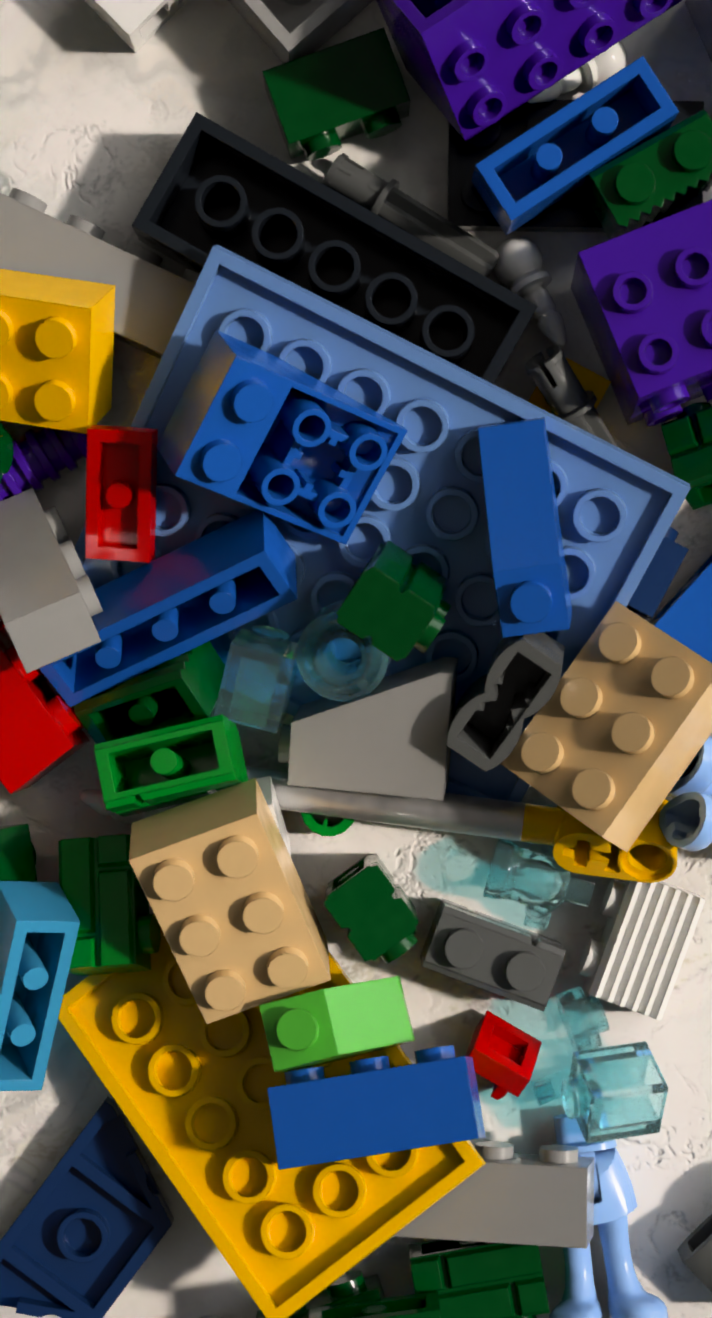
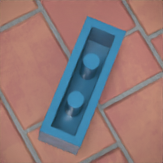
[0,881,80,1091]

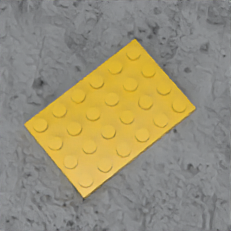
[58,927,486,1318]

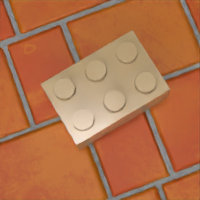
[501,601,712,852]
[129,778,331,1024]

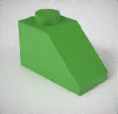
[259,976,415,1073]

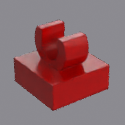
[465,1011,542,1100]

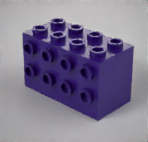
[376,0,682,142]
[571,199,712,427]

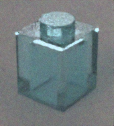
[213,625,304,734]
[561,1041,668,1144]

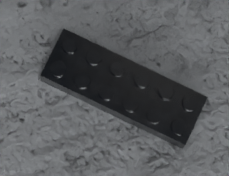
[132,112,538,384]

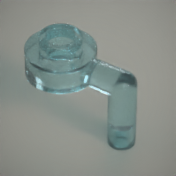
[530,986,609,1106]

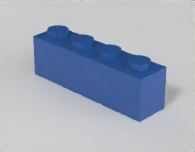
[39,509,298,707]

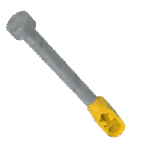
[246,766,678,883]

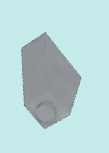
[278,657,458,801]

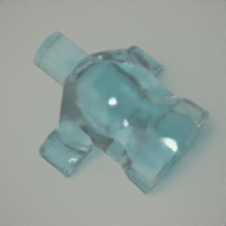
[483,839,595,931]

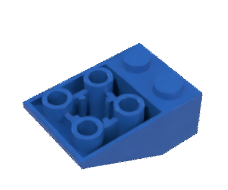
[156,330,407,545]

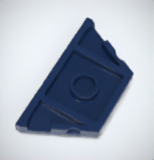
[0,1096,174,1318]

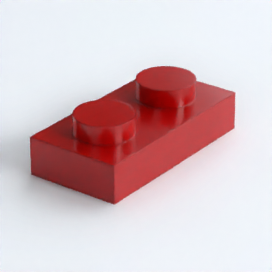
[85,425,158,563]

